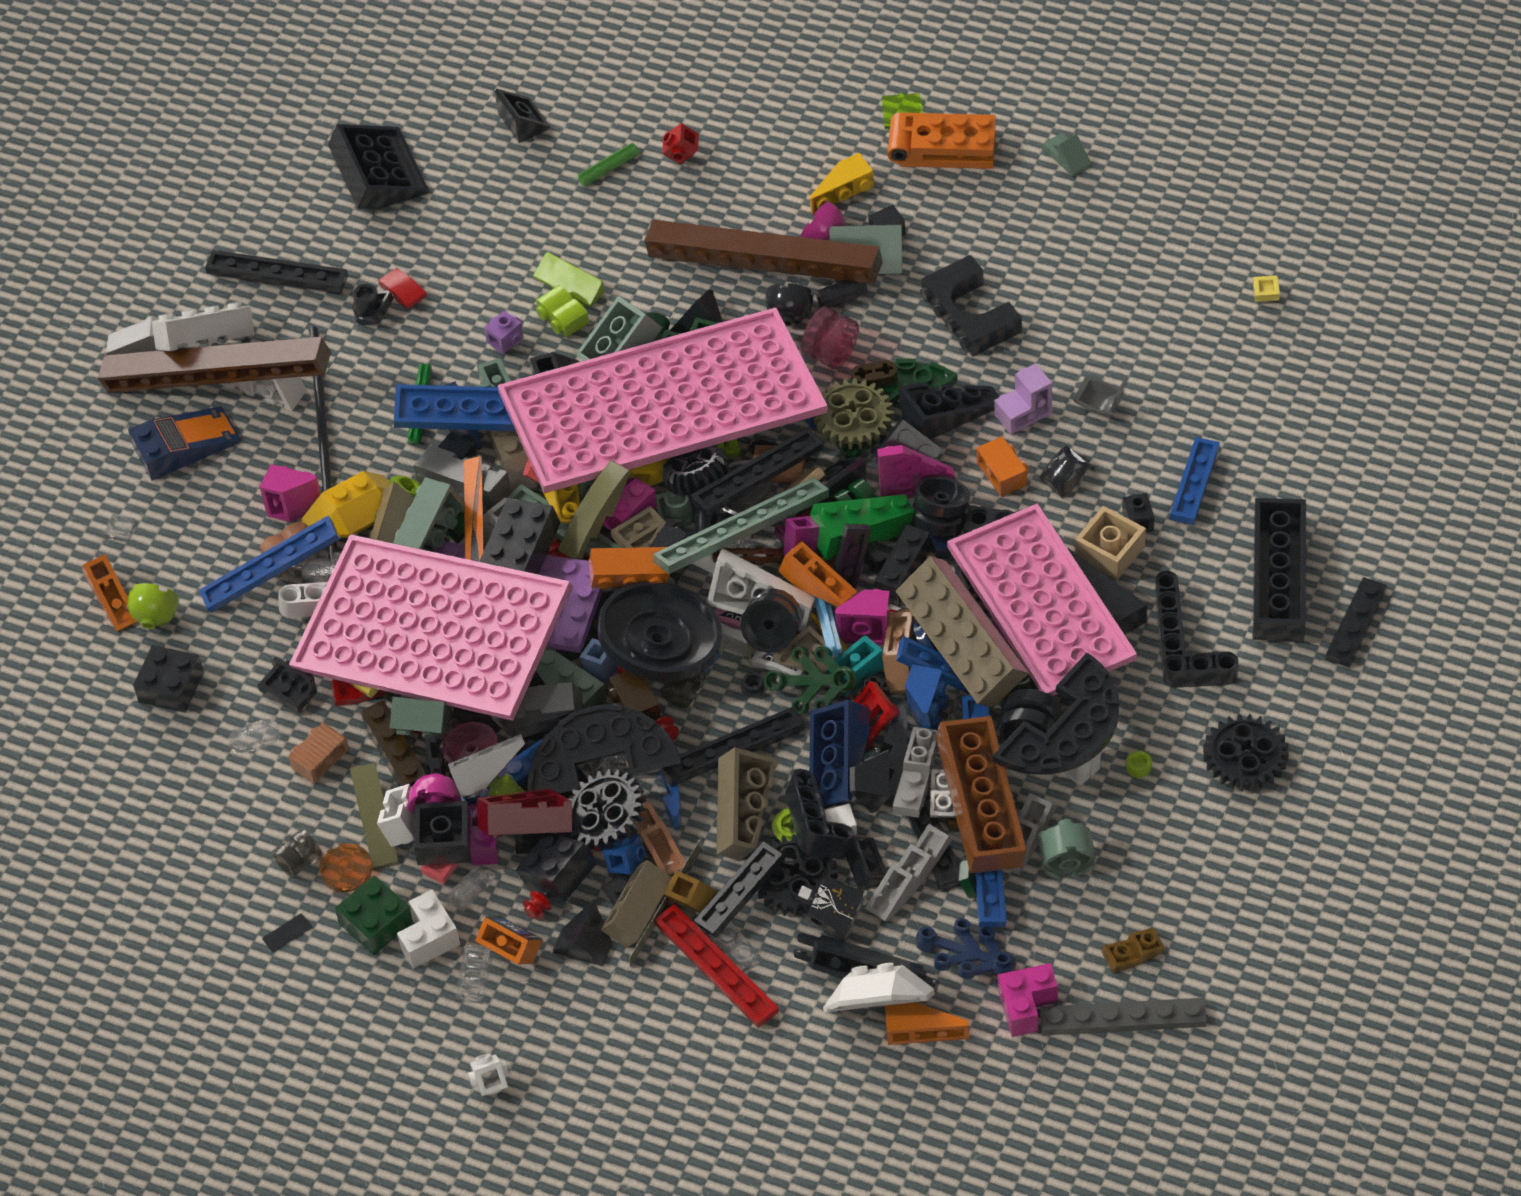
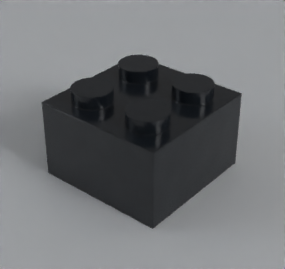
[133,645,204,713]
[414,801,470,865]

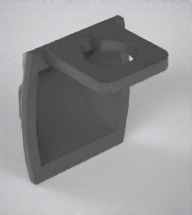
[1073,376,1127,417]

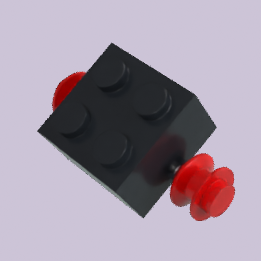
[515,833,600,919]

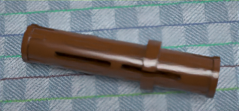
[712,545,785,566]

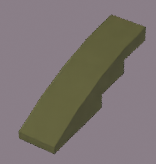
[558,460,631,560]
[349,762,399,870]

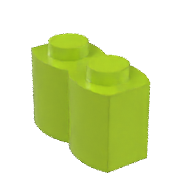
[536,285,589,338]

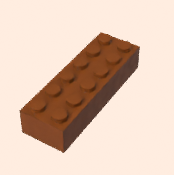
[936,716,1027,874]

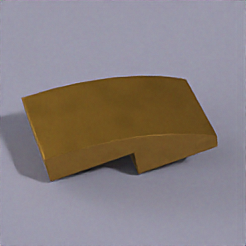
[1101,927,1165,973]

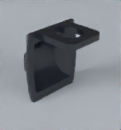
[1039,445,1096,498]

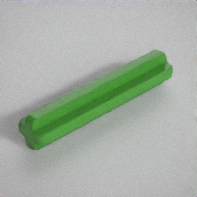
[578,143,639,186]

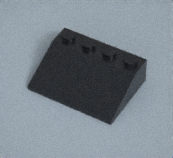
[328,124,429,209]

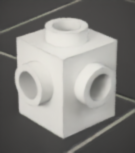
[468,1053,509,1096]

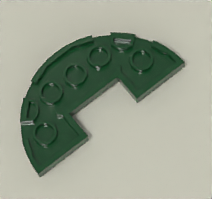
[835,358,958,458]

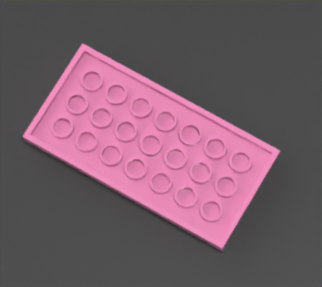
[947,503,1137,696]

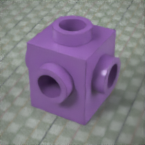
[484,310,524,355]

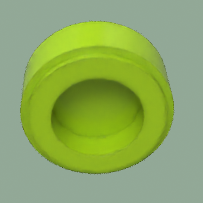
[1126,751,1152,778]

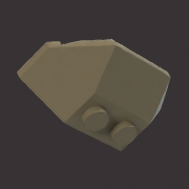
[486,430,539,492]

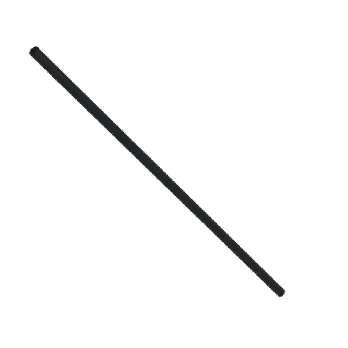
[309,327,338,576]

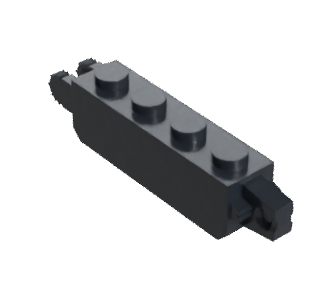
[794,933,940,992]

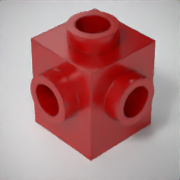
[662,123,699,164]

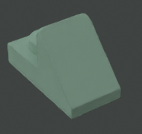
[1043,132,1091,177]

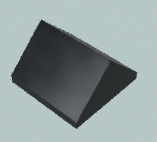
[494,88,550,143]
[819,457,867,503]

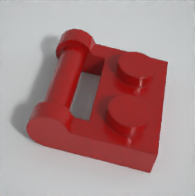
[853,681,900,751]

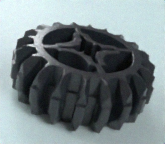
[662,445,730,497]

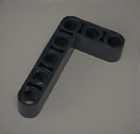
[1155,570,1239,688]

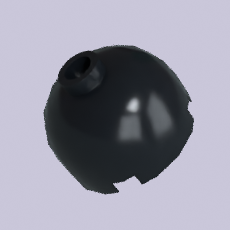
[765,283,814,326]

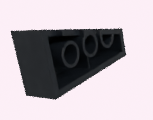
[1067,548,1147,635]

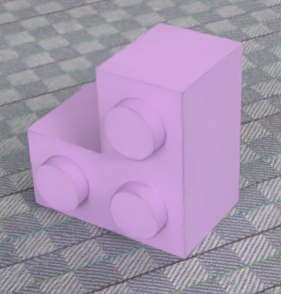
[994,363,1052,435]

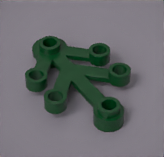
[764,646,857,714]

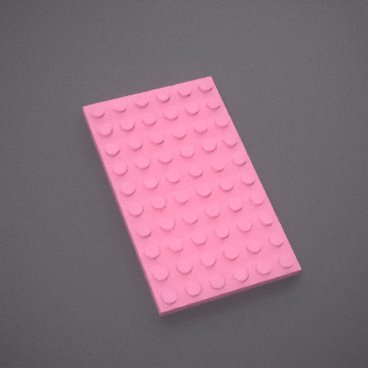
[289,535,573,721]

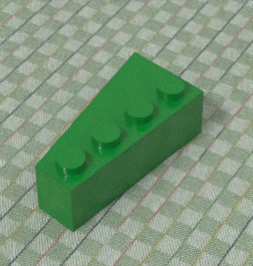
[810,494,915,560]

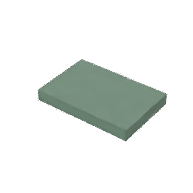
[829,225,903,274]

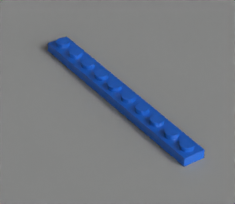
[961,696,1007,927]

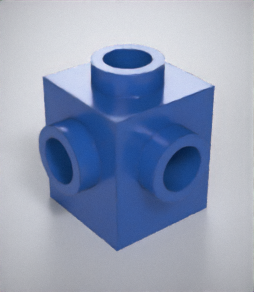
[602,834,645,874]

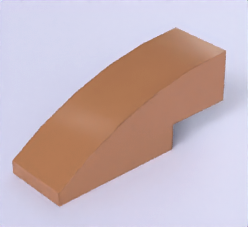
[631,801,686,876]

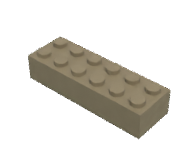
[896,556,1029,708]

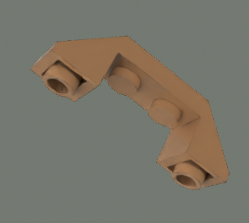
[882,608,916,695]

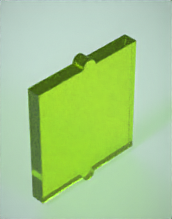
[882,93,922,129]

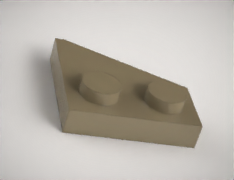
[611,506,666,548]
[773,626,841,674]

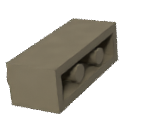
[601,860,672,948]

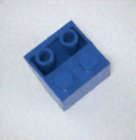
[905,664,949,730]

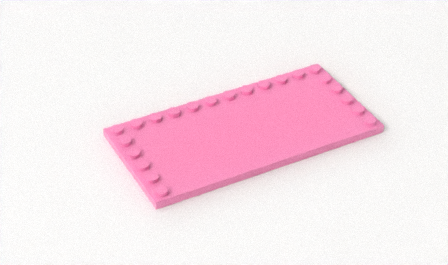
[498,308,828,493]

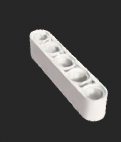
[278,582,328,618]

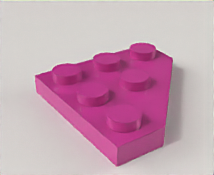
[877,445,955,498]

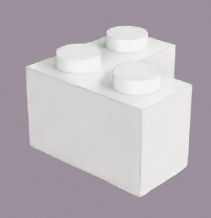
[397,890,460,969]

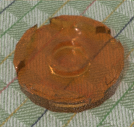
[319,843,373,893]

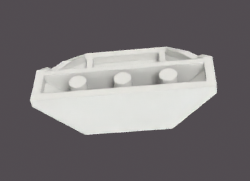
[823,963,935,1013]

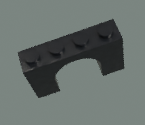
[920,254,1022,357]

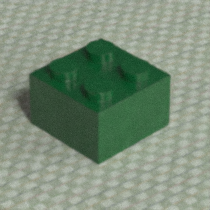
[335,875,414,956]

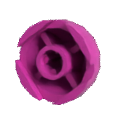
[800,202,845,241]
[409,774,461,813]

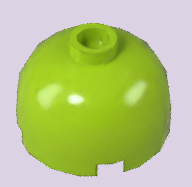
[127,583,180,629]

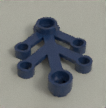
[915,918,1016,980]

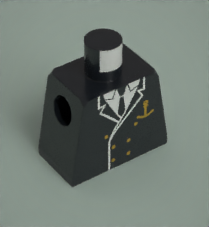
[796,879,865,940]

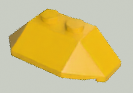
[301,471,389,538]

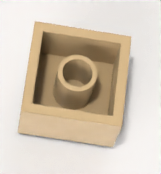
[1075,506,1146,580]

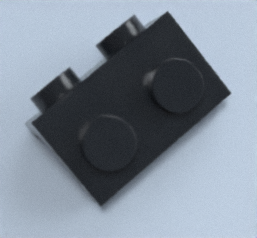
[257,656,317,714]

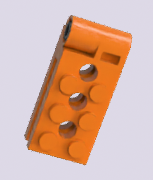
[887,113,996,169]

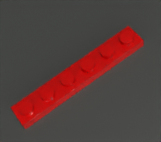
[654,904,779,1028]

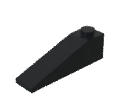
[898,383,1000,439]

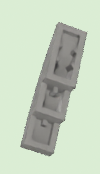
[865,824,953,922]

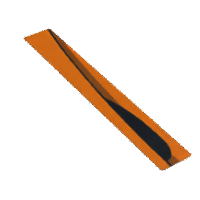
[464,456,483,562]

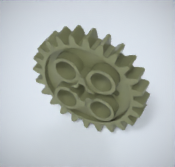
[813,378,893,449]

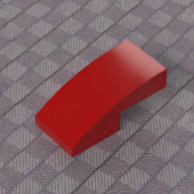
[378,268,427,309]
[331,679,387,706]

